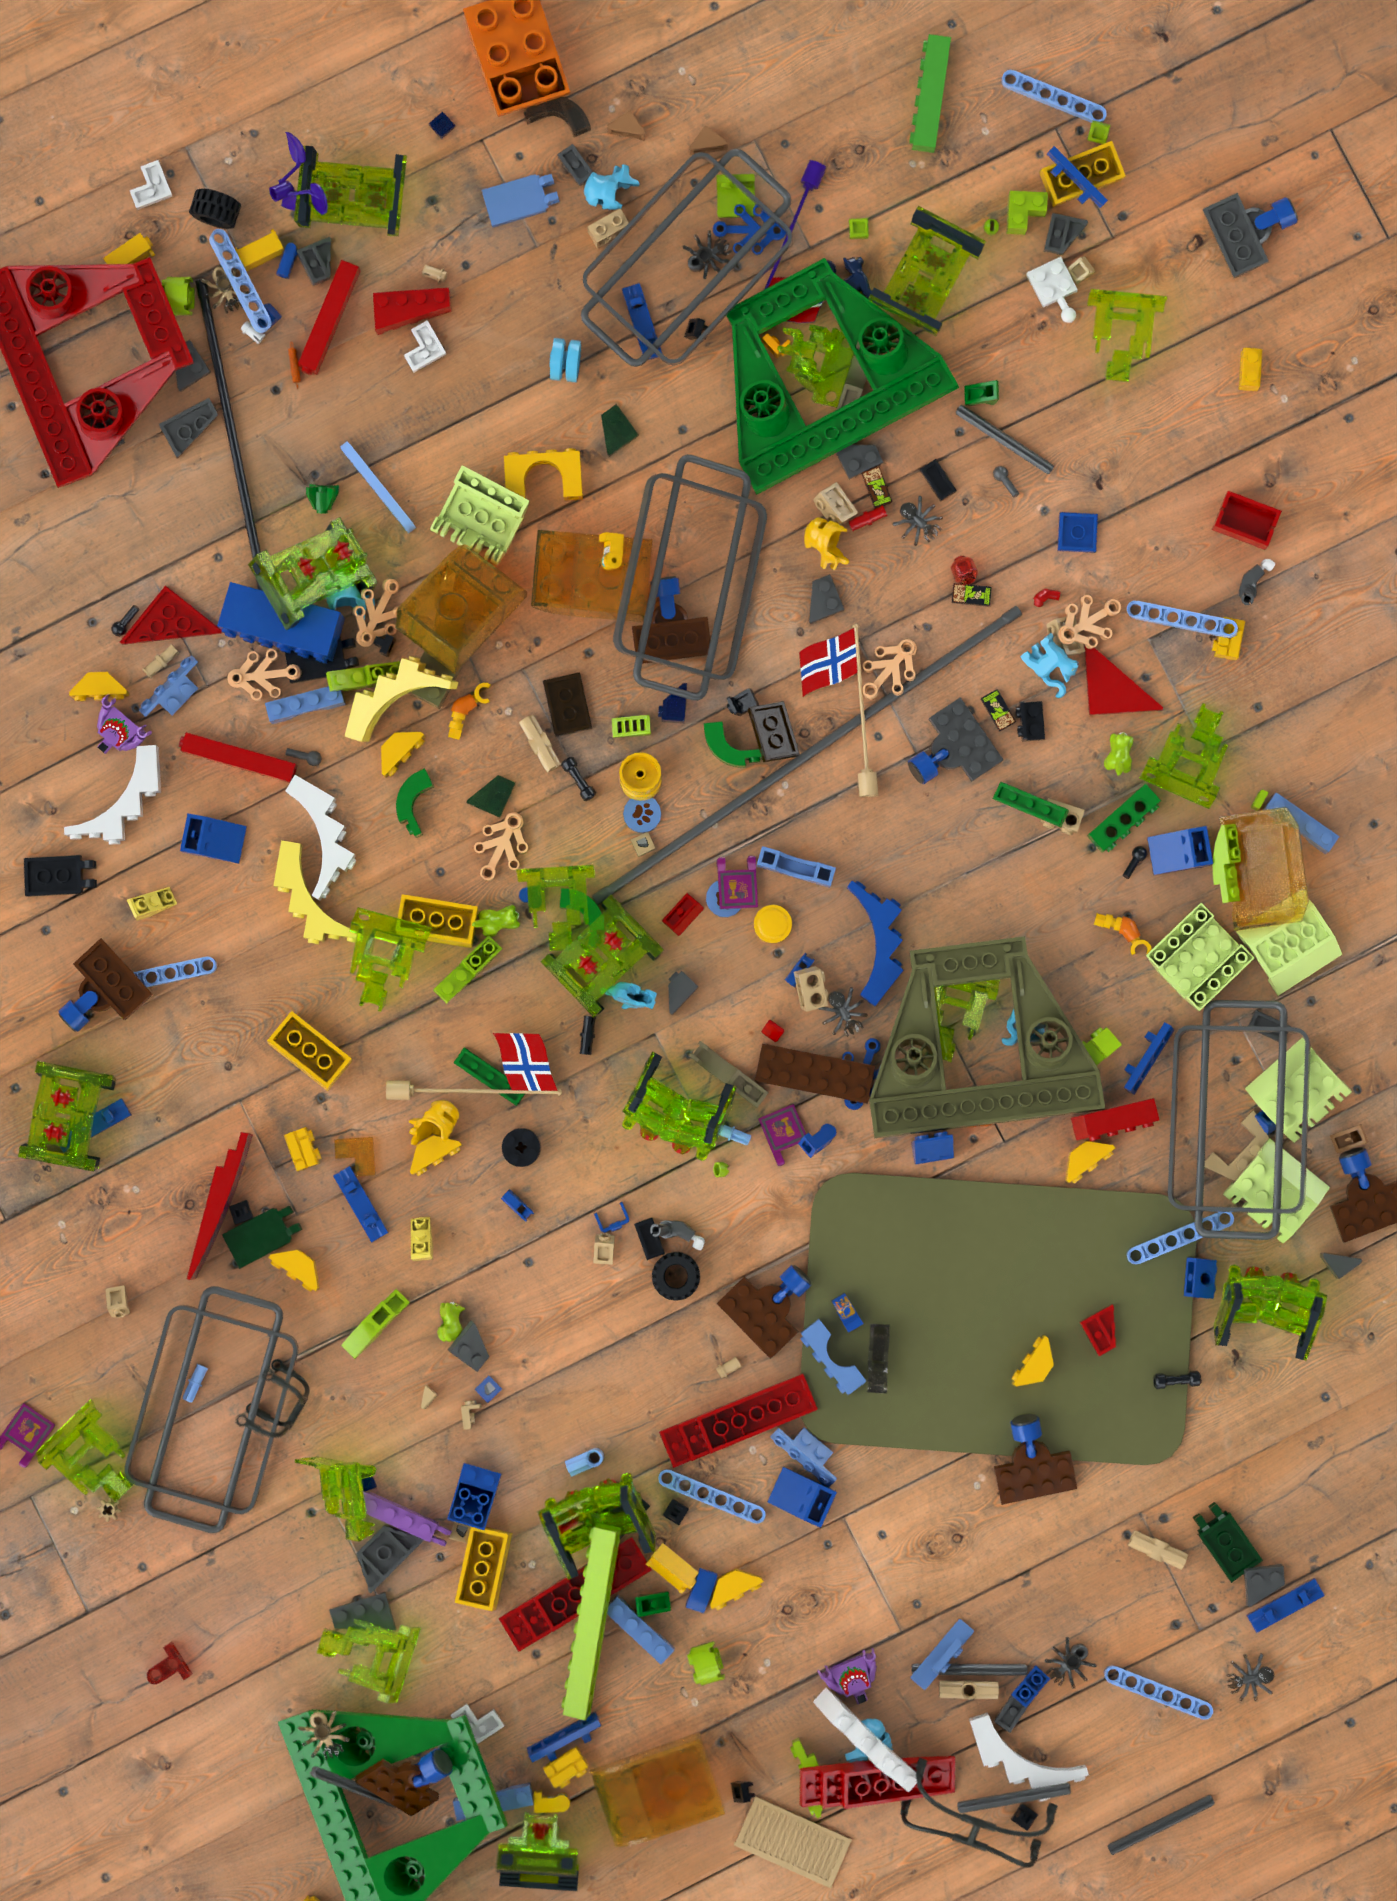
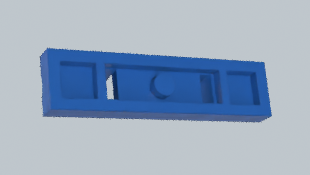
[1046,146,1108,208]
[622,283,662,360]
[1124,1022,1174,1095]
[55,1098,131,1153]
[333,1166,389,1242]
[1247,1578,1325,1633]
[527,1711,601,1763]

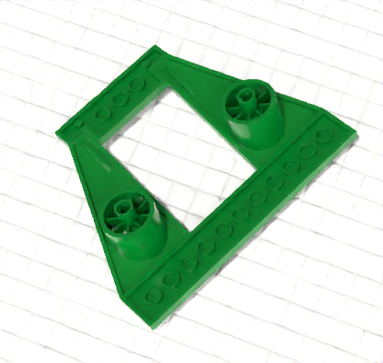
[726,258,959,495]
[278,1709,508,1901]

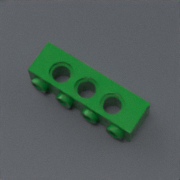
[1087,784,1161,853]

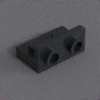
[1016,701,1045,742]

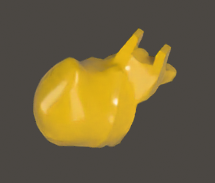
[804,517,849,570]
[409,1100,459,1145]

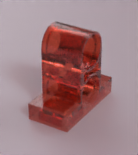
[147,1641,193,1684]

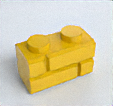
[1238,348,1262,391]
[1212,617,1245,661]
[284,1127,322,1171]
[543,1745,589,1789]

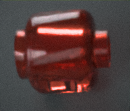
[950,556,978,585]

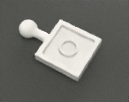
[1026,257,1078,323]

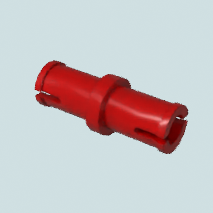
[848,505,887,532]

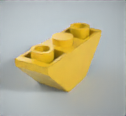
[69,672,129,701]
[381,732,425,778]
[410,1135,463,1176]
[1065,1141,1115,1183]
[268,1250,320,1292]
[1011,1335,1054,1387]
[710,1569,763,1610]

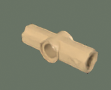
[519,715,561,772]
[1128,1530,1188,1570]
[939,1680,999,1700]

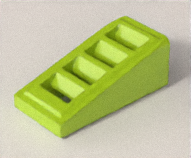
[612,715,651,738]

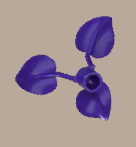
[269,132,327,214]

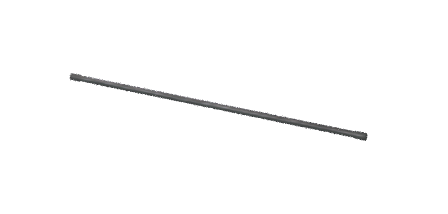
[592,606,1022,905]

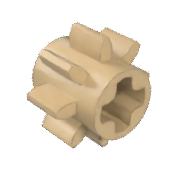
[96,1497,122,1522]

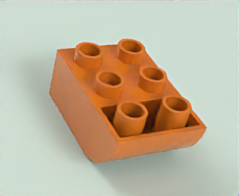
[463,0,570,117]

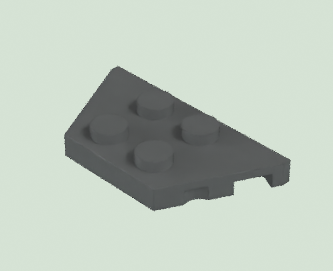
[356,1525,424,1593]

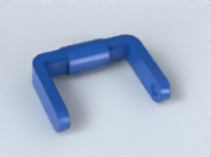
[594,1202,630,1233]

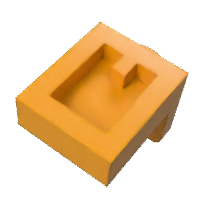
[761,333,791,358]

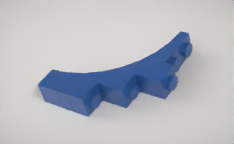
[847,881,903,1007]

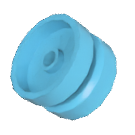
[549,338,581,383]

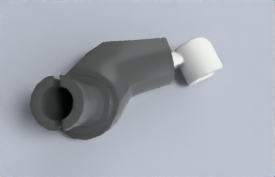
[1239,559,1275,605]
[650,1220,705,1250]

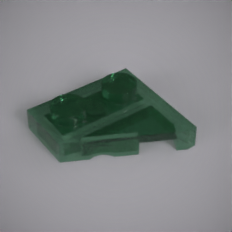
[601,404,639,457]
[466,775,516,818]

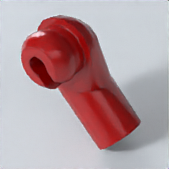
[1033,589,1061,607]

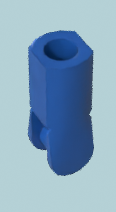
[276,243,297,279]
[784,953,815,988]
[501,1189,534,1222]

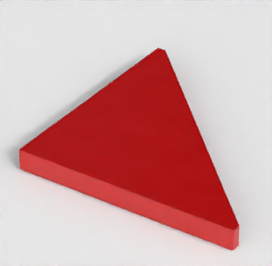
[120,585,222,645]
[1084,643,1163,715]

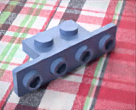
[139,655,198,717]
[770,1428,837,1487]
[911,1619,974,1690]

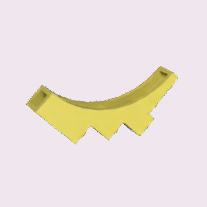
[345,656,458,742]
[273,840,364,944]

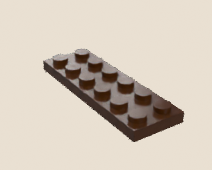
[755,1043,876,1104]

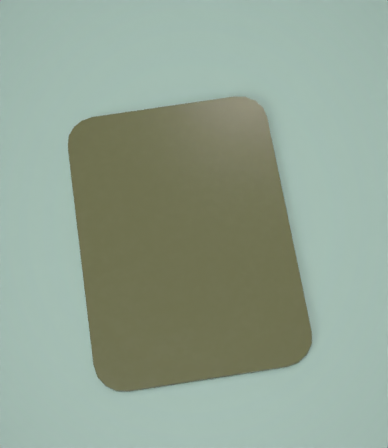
[801,1173,1196,1465]

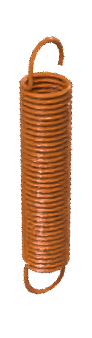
[288,341,301,389]

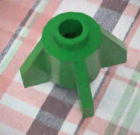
[306,484,339,514]

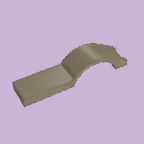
[837,342,875,410]
[689,1041,769,1108]

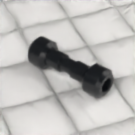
[561,757,596,801]
[1153,1371,1202,1389]

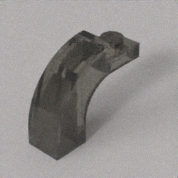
[523,97,591,137]
[867,1324,890,1393]

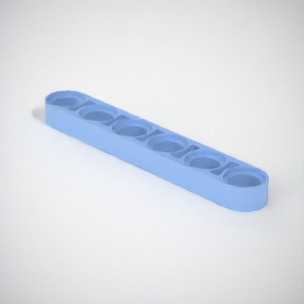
[1002,70,1107,123]
[209,229,272,333]
[340,441,416,534]
[1127,601,1238,638]
[133,957,217,988]
[1126,1212,1234,1264]
[658,1469,766,1524]
[1104,1665,1213,1720]

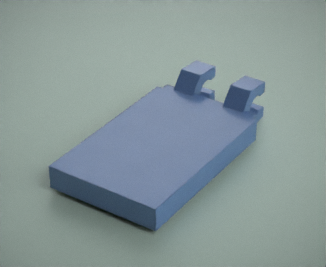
[481,174,560,228]

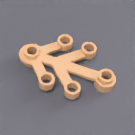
[352,578,405,647]
[1058,595,1121,649]
[862,639,917,699]
[227,649,302,701]
[474,812,528,881]

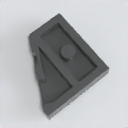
[1044,213,1088,255]
[296,237,331,286]
[1244,1564,1285,1607]

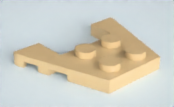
[1205,1111,1269,1182]

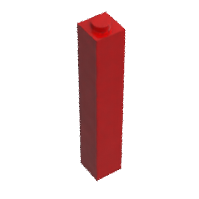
[298,260,361,375]
[179,732,298,783]

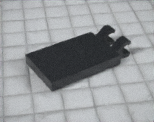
[285,636,359,684]
[24,855,97,897]

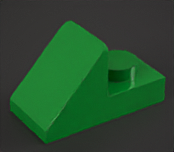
[964,380,999,406]
[635,1591,671,1617]

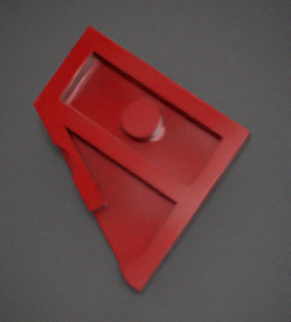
[1080,1304,1116,1356]

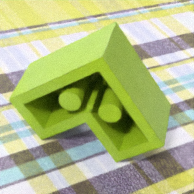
[1007,191,1048,235]
[1082,1027,1122,1066]

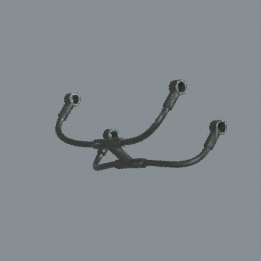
[236,1359,310,1438]
[900,1758,1057,1868]

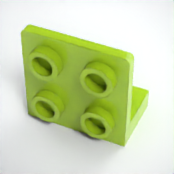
[717,174,755,218]

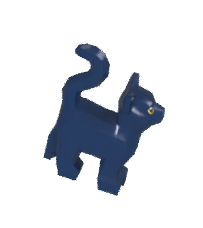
[827,257,873,301]

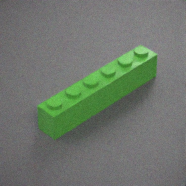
[909,34,951,153]

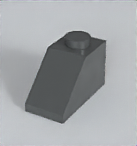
[668,971,698,1015]

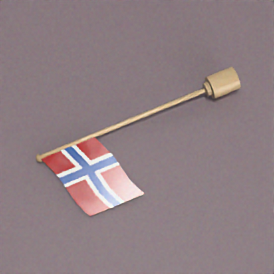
[799,624,878,797]
[386,1033,562,1100]

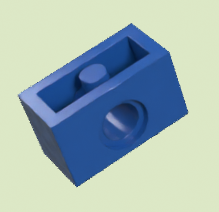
[1184,1258,1217,1299]

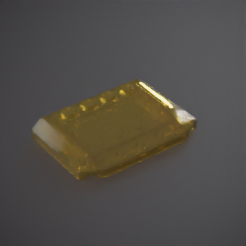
[1219,807,1309,931]

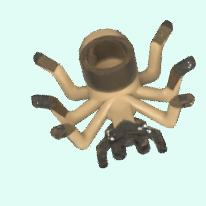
[200,267,249,314]
[298,1710,349,1760]

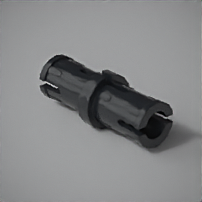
[579,1016,596,1055]

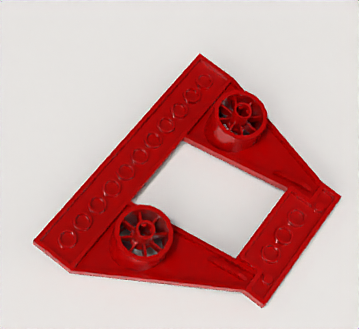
[0,257,194,488]

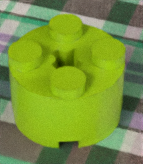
[162,277,195,315]
[687,1641,725,1686]

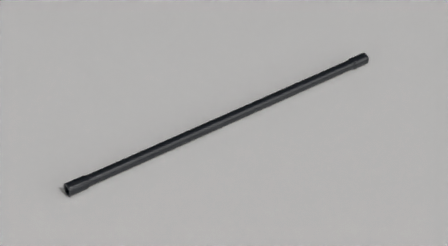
[195,279,267,592]

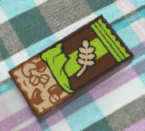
[861,466,892,509]

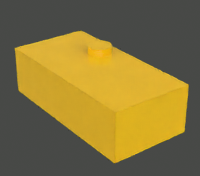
[1039,141,1126,207]
[395,894,479,948]
[267,1011,352,1091]
[455,1527,513,1611]

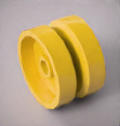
[619,752,662,801]

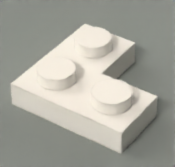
[130,160,173,210]
[404,320,447,373]
[450,1704,505,1744]

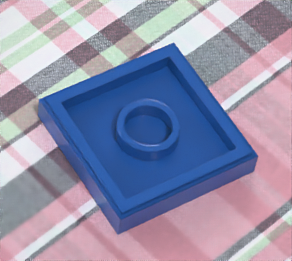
[1058,512,1098,553]

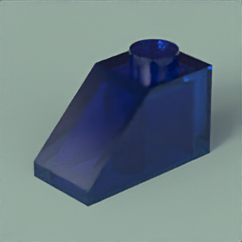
[658,683,687,724]

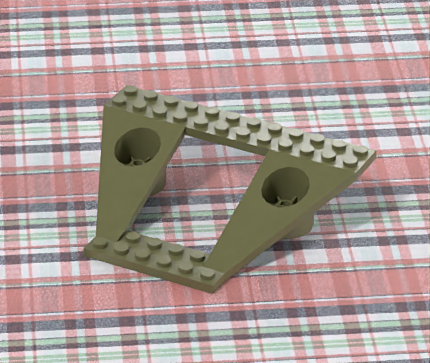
[869,936,1105,1139]

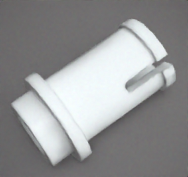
[241,321,266,344]

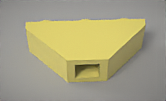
[127,887,177,921]
[411,1217,433,1261]

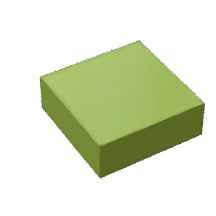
[1087,121,1110,144]
[849,218,869,239]
[1251,789,1269,811]

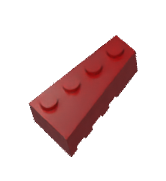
[373,287,451,335]
[1071,1098,1160,1141]

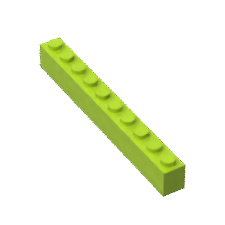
[561,1523,621,1720]

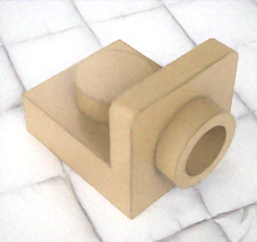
[593,1233,615,1265]
[105,1285,130,1318]
[461,1400,481,1430]

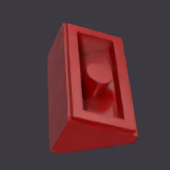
[662,893,704,936]

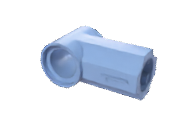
[565,1448,604,1477]

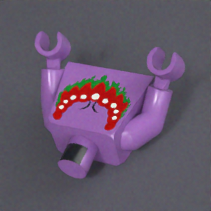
[97,695,152,754]
[817,1648,877,1704]

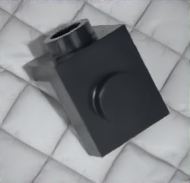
[726,688,759,716]

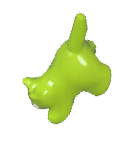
[1104,732,1134,776]
[472,905,520,937]
[437,1302,465,1342]

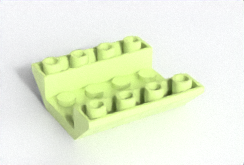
[1236,890,1342,996]
[1146,903,1255,1011]

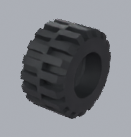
[189,188,241,229]
[652,1252,700,1301]

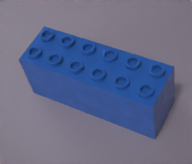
[217,582,345,663]

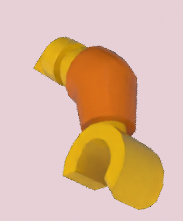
[448,683,491,740]
[1094,913,1152,955]

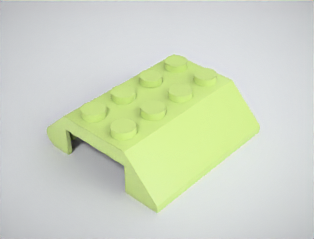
[430,465,530,566]
[1245,1037,1352,1143]
[1223,1138,1330,1243]

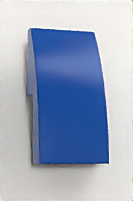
[686,1568,718,1613]
[1011,1666,1050,1708]

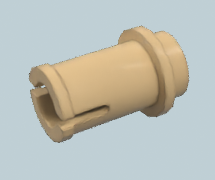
[422,264,447,283]
[716,1357,742,1379]

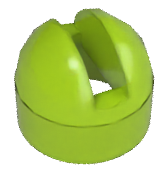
[984,219,999,235]
[713,1162,729,1177]

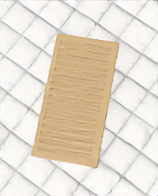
[734,1796,852,1888]

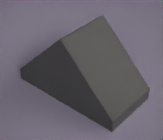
[1320,1253,1362,1279]

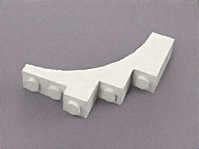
[64,745,161,845]
[286,775,357,901]
[813,1688,917,1792]
[969,1713,1089,1801]

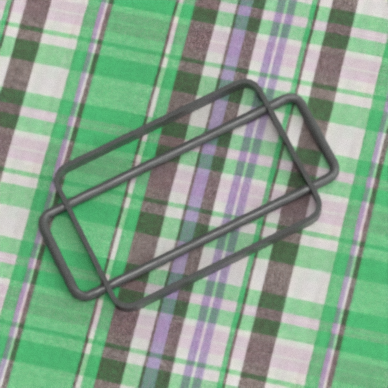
[581,149,792,367]
[613,454,767,701]
[1168,1000,1311,1240]
[124,1286,299,1533]

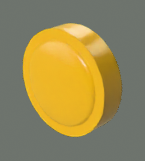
[754,905,792,944]

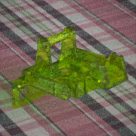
[1087,289,1167,382]
[777,325,854,408]
[1139,703,1228,809]
[516,865,595,951]
[349,907,432,1012]
[929,980,1000,1062]
[35,1399,134,1503]
[295,1456,376,1542]
[316,1619,421,1704]

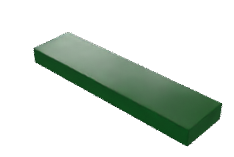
[993,781,1069,828]
[454,1047,525,1106]

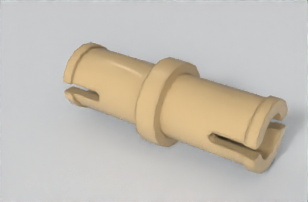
[142,645,179,679]

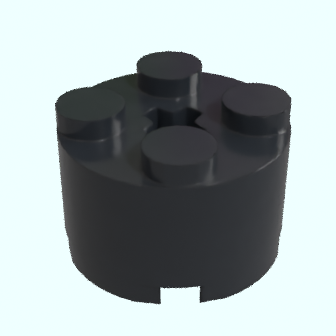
[502,1128,541,1167]

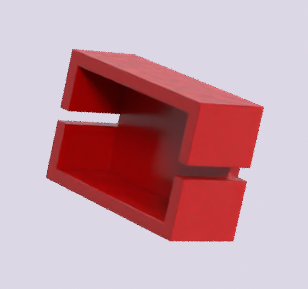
[1212,491,1282,550]

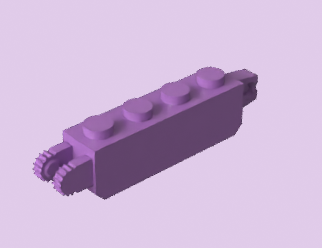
[348,1491,452,1546]

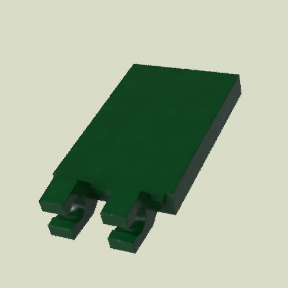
[222,1206,303,1269]
[1192,1502,1263,1583]

